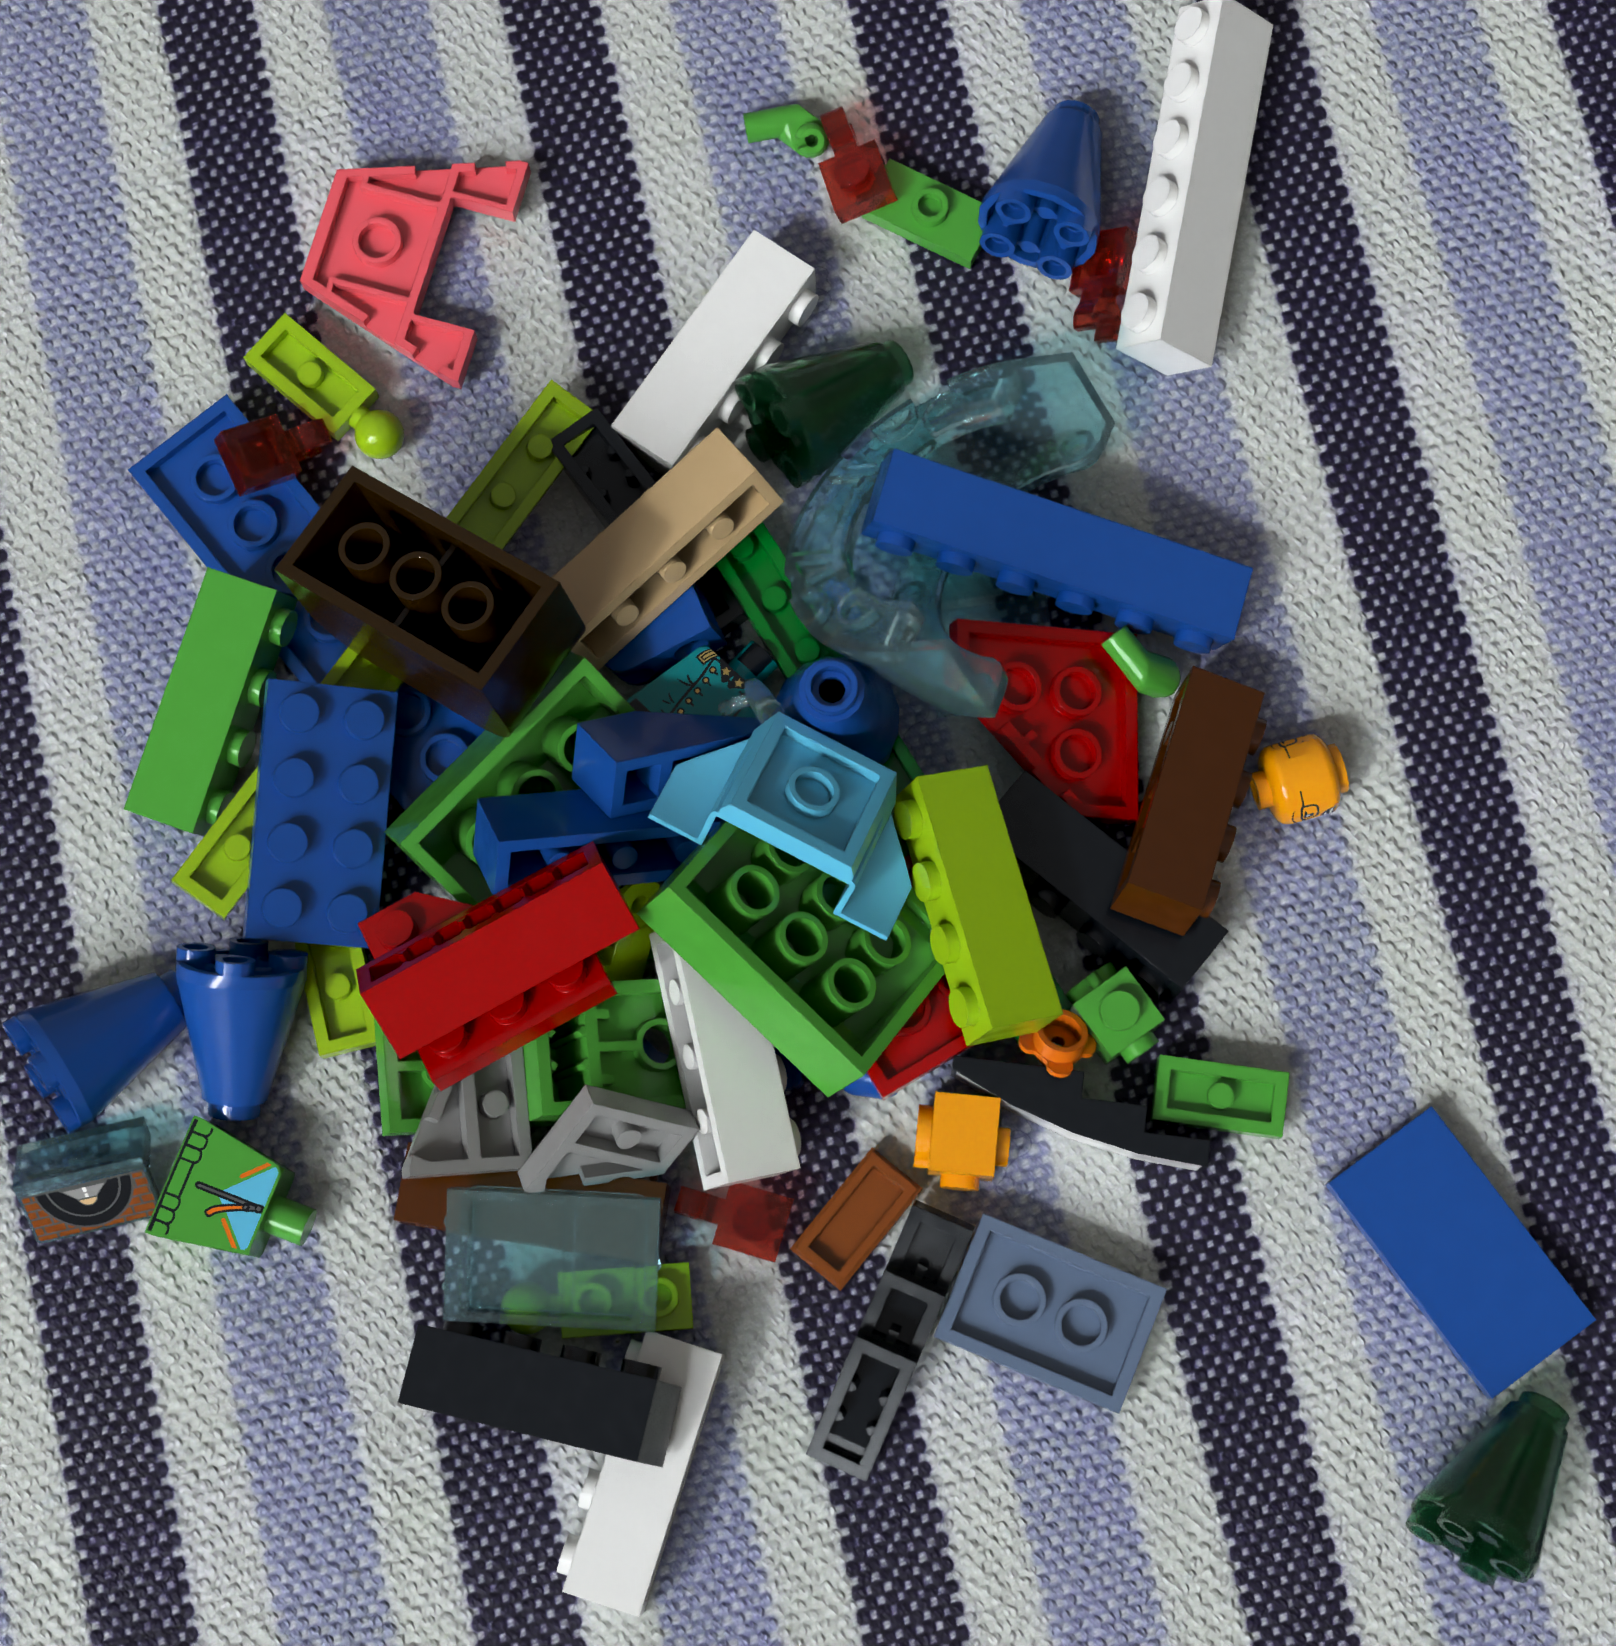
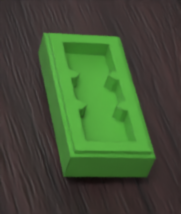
[862,158,982,269]

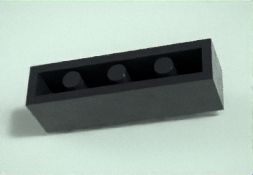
[999,770,1229,1005]
[398,1317,682,1468]

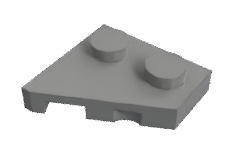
[402,1046,532,1179]

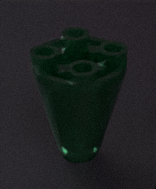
[735,339,914,488]
[1405,1391,1570,1586]

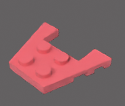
[300,160,531,389]

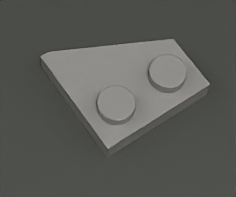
[517,1084,699,1194]

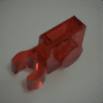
[818,106,898,224]
[1069,226,1138,344]
[214,414,333,497]
[674,1183,794,1263]

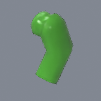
[743,104,830,158]
[1101,625,1181,698]

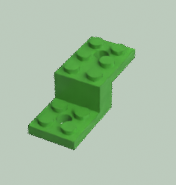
[374,979,686,1136]

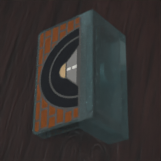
[12,1116,160,1244]

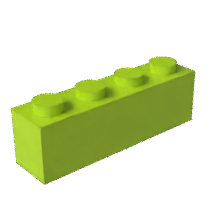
[894,765,1063,1046]

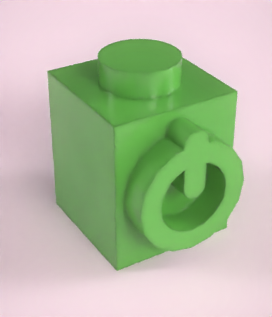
[1065,962,1165,1065]

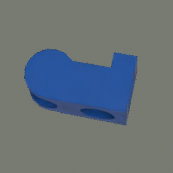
[605,582,727,686]

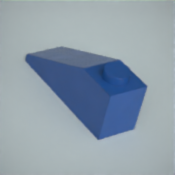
[572,711,769,819]

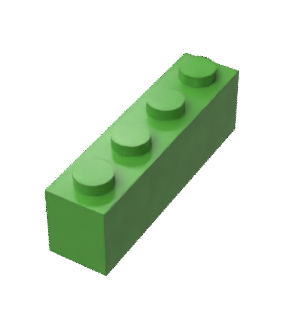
[124,567,298,836]

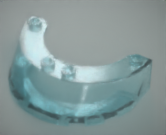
[784,352,1115,718]

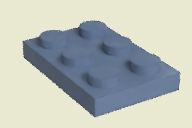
[933,1213,1167,1414]

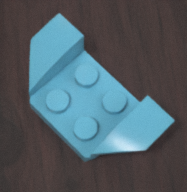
[648,711,912,941]

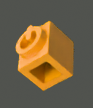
[913,1091,1011,1191]

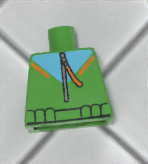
[145,1115,317,1258]

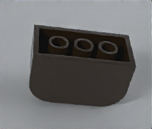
[274,465,586,738]

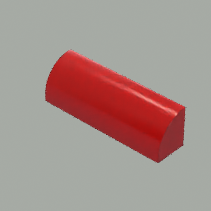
[356,841,640,1059]

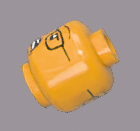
[1250,734,1349,824]

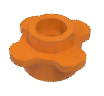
[1018,1009,1096,1078]

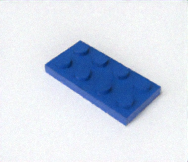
[243,678,398,949]

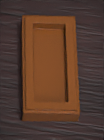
[790,1147,923,1291]

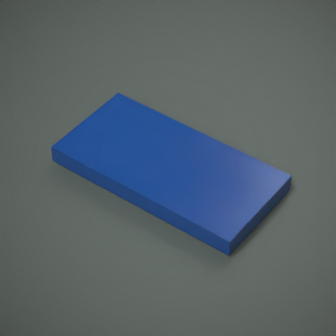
[1325,1106,1596,1399]

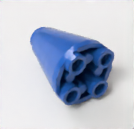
[978,100,1102,280]
[773,656,900,765]
[175,936,308,1121]
[1,969,187,1134]

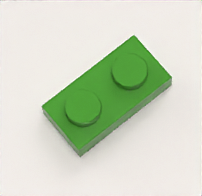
[1150,1054,1290,1139]

